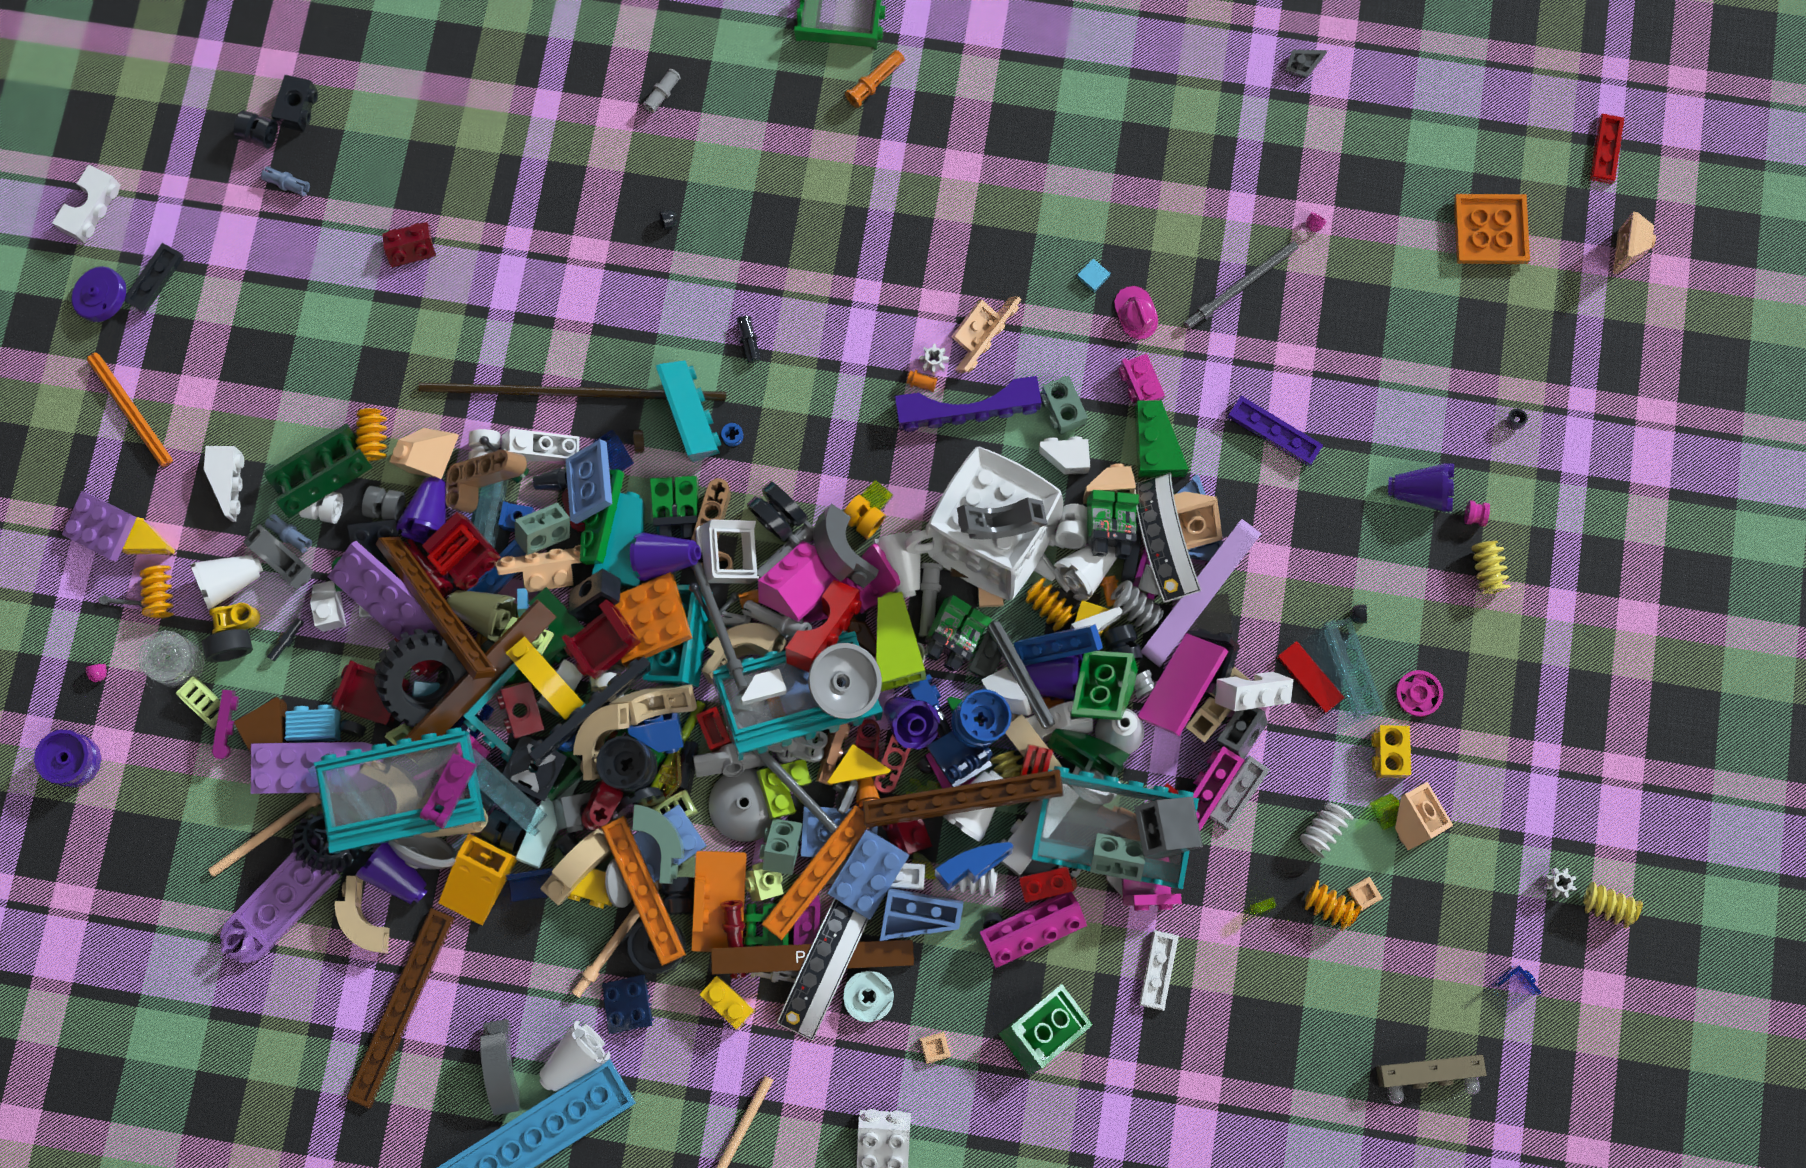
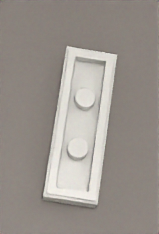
[1139,930,1179,1011]

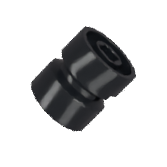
[234,110,278,149]
[1103,624,1143,661]
[481,809,528,853]
[661,877,694,915]

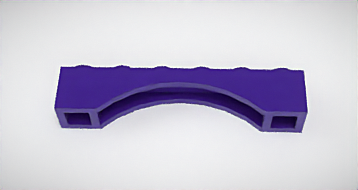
[895,376,1042,432]

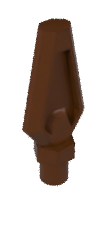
[847,615,877,657]

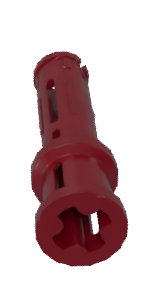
[403,539,453,598]
[720,900,747,979]

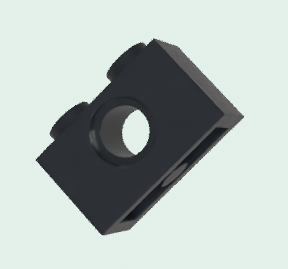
[271,75,318,132]
[568,568,621,624]

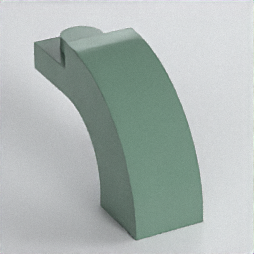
[633,805,684,884]

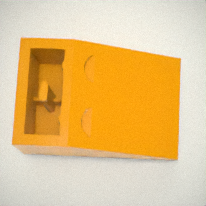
[438,833,517,926]

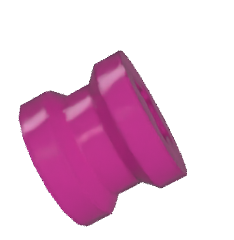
[1464,500,1490,527]

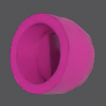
[1306,212,1327,232]
[85,664,107,682]

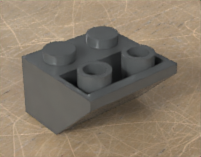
[1134,797,1203,859]

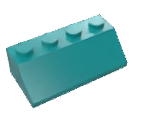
[655,360,721,462]
[642,585,713,687]

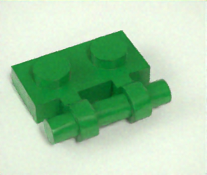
[743,904,789,947]

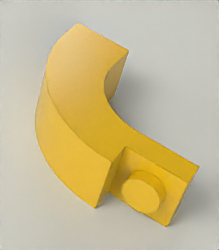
[506,636,584,720]

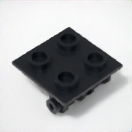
[347,520,401,567]

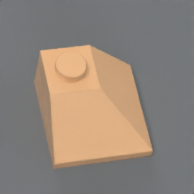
[1613,212,1656,274]
[389,428,459,479]
[1083,464,1136,504]
[1174,492,1223,549]
[1395,782,1453,850]

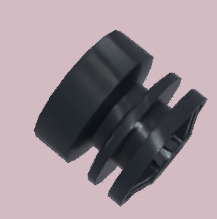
[596,736,657,793]

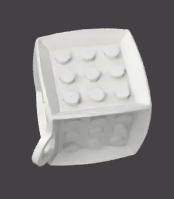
[905,447,1063,601]

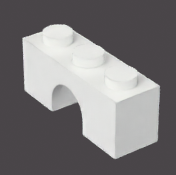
[52,165,121,243]
[1215,672,1293,711]

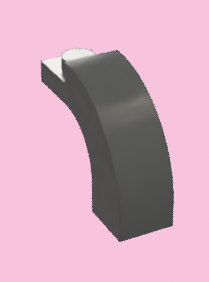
[957,497,1047,540]
[814,503,879,589]
[243,524,314,590]
[480,1019,520,1115]

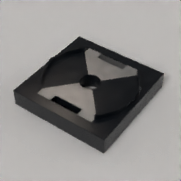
[499,736,568,802]

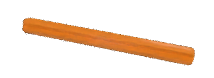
[87,353,173,467]

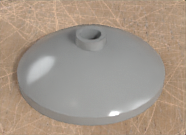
[808,643,882,719]
[709,768,781,842]
[388,834,457,869]

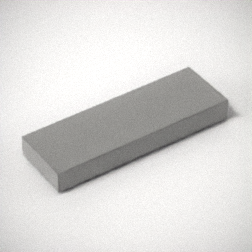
[1209,755,1270,831]

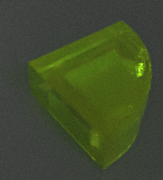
[912,852,936,880]
[1250,897,1277,915]

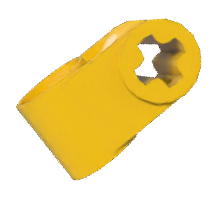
[209,603,260,634]

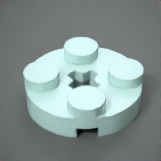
[843,971,894,1022]

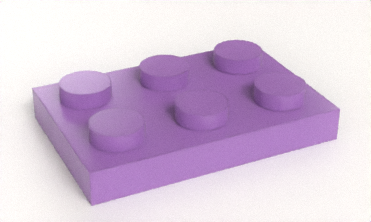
[62,491,137,562]

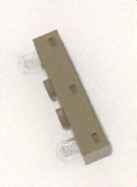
[1376,1055,1487,1104]

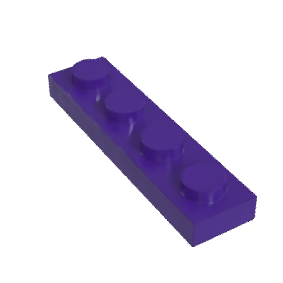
[1228,396,1323,467]

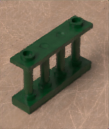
[264,423,373,518]

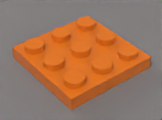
[1454,194,1530,264]
[615,572,693,666]

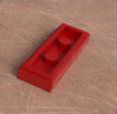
[1589,113,1625,185]
[1277,641,1345,714]

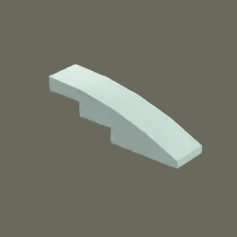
[516,776,582,869]

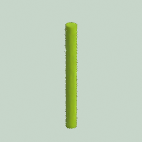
[651,700,706,789]

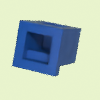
[498,501,535,532]
[908,674,941,711]

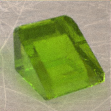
[1370,793,1400,831]

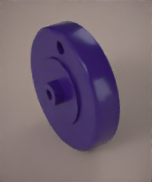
[71,266,126,322]

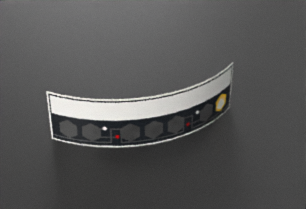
[1135,472,1202,603]
[776,898,869,1040]

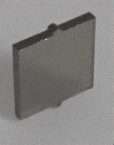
[1189,593,1233,635]

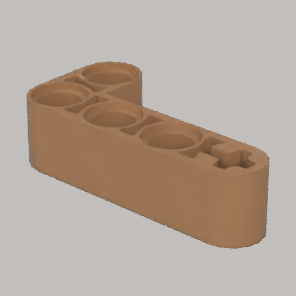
[445,450,527,513]
[690,478,734,570]

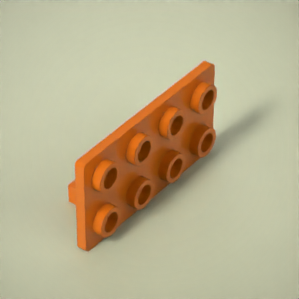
[692,851,747,952]

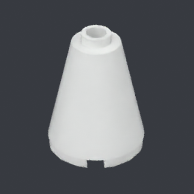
[873,530,921,598]
[1053,545,1117,601]
[190,555,263,609]
[1095,708,1144,754]
[943,770,1003,841]
[539,1021,610,1091]

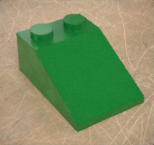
[1071,651,1138,720]
[998,984,1093,1075]

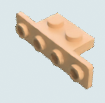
[951,296,1021,373]
[495,545,581,593]

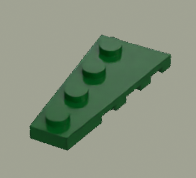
[580,469,625,565]

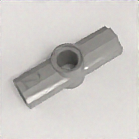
[693,744,769,777]

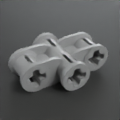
[757,716,827,763]

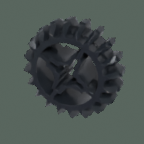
[291,810,360,876]

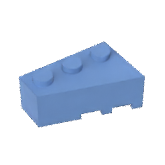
[880,888,964,941]

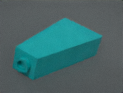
[592,491,645,589]

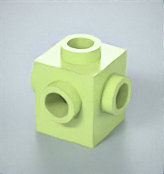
[745,862,784,901]

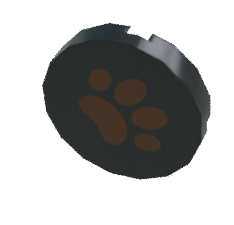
[616,787,665,818]

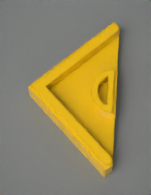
[827,745,891,785]

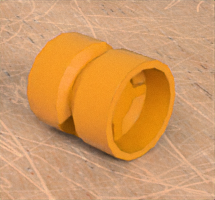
[843,494,886,539]

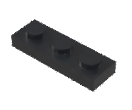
[124,243,185,314]

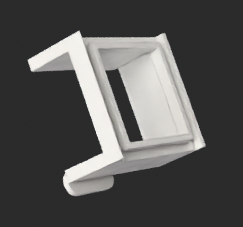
[696,519,759,584]

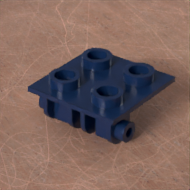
[926,731,992,787]
[602,975,654,1034]

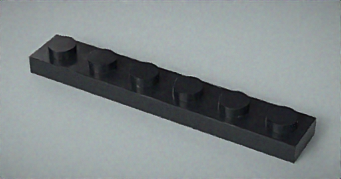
[529,656,651,766]

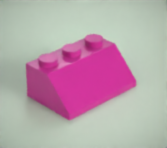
[758,541,842,622]

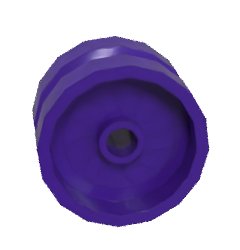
[34,729,102,788]

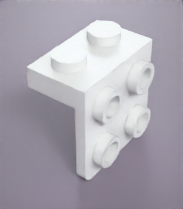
[857,1109,911,1168]

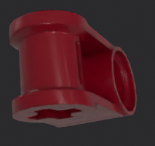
[855,719,881,761]
[581,779,623,830]

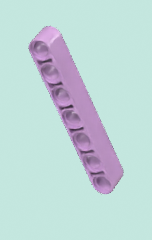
[1141,519,1262,667]

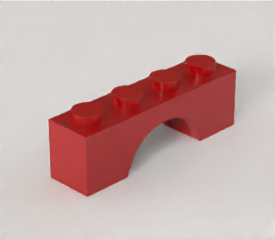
[785,580,862,672]

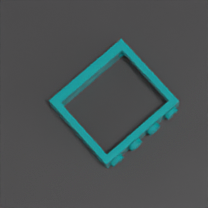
[463,662,586,773]

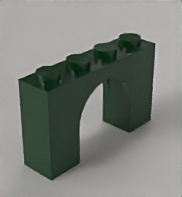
[480,587,584,687]

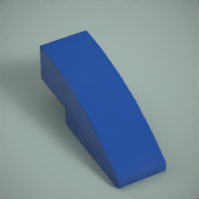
[935,842,1014,891]

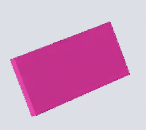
[1138,633,1228,736]

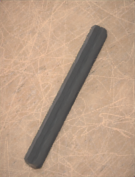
[987,621,1055,729]

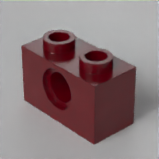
[496,680,544,738]

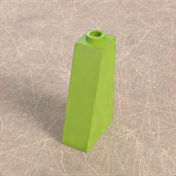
[876,591,927,692]

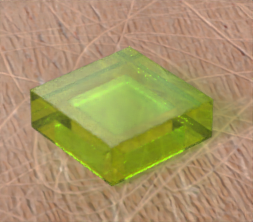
[861,480,893,510]

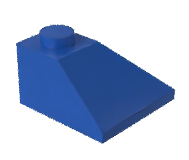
[628,713,684,753]

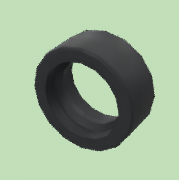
[202,629,253,662]

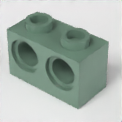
[1040,375,1088,434]
[515,503,570,555]
[759,819,802,875]
[1090,833,1145,882]

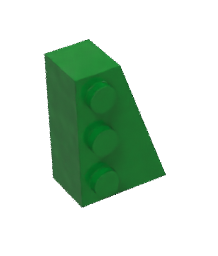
[1135,400,1189,478]

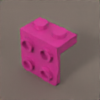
[842,544,900,614]
[1122,857,1182,911]

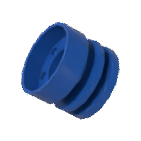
[951,689,1012,749]

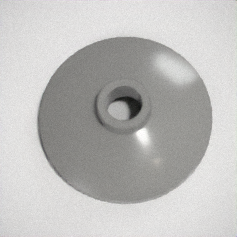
[605,858,632,908]

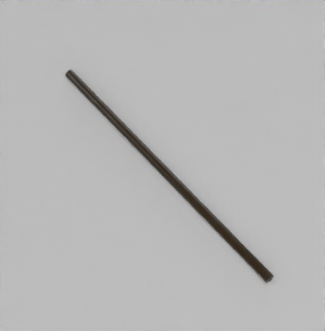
[418,382,727,401]

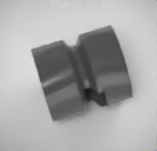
[362,486,406,523]

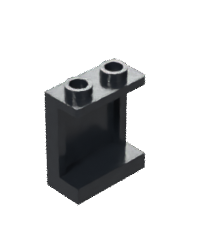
[1187,628,1240,699]

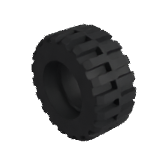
[374,629,467,727]

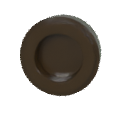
[633,430,644,454]

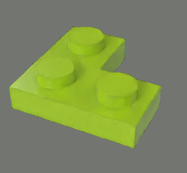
[756,760,812,820]

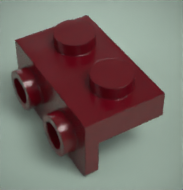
[382,222,436,267]
[882,819,932,855]

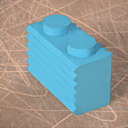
[285,705,341,743]

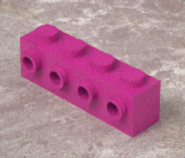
[1193,746,1244,830]
[980,892,1087,968]

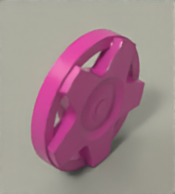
[1396,670,1443,717]

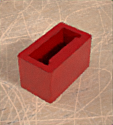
[696,707,732,752]

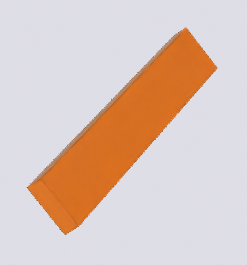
[762,805,870,940]
[601,816,686,966]

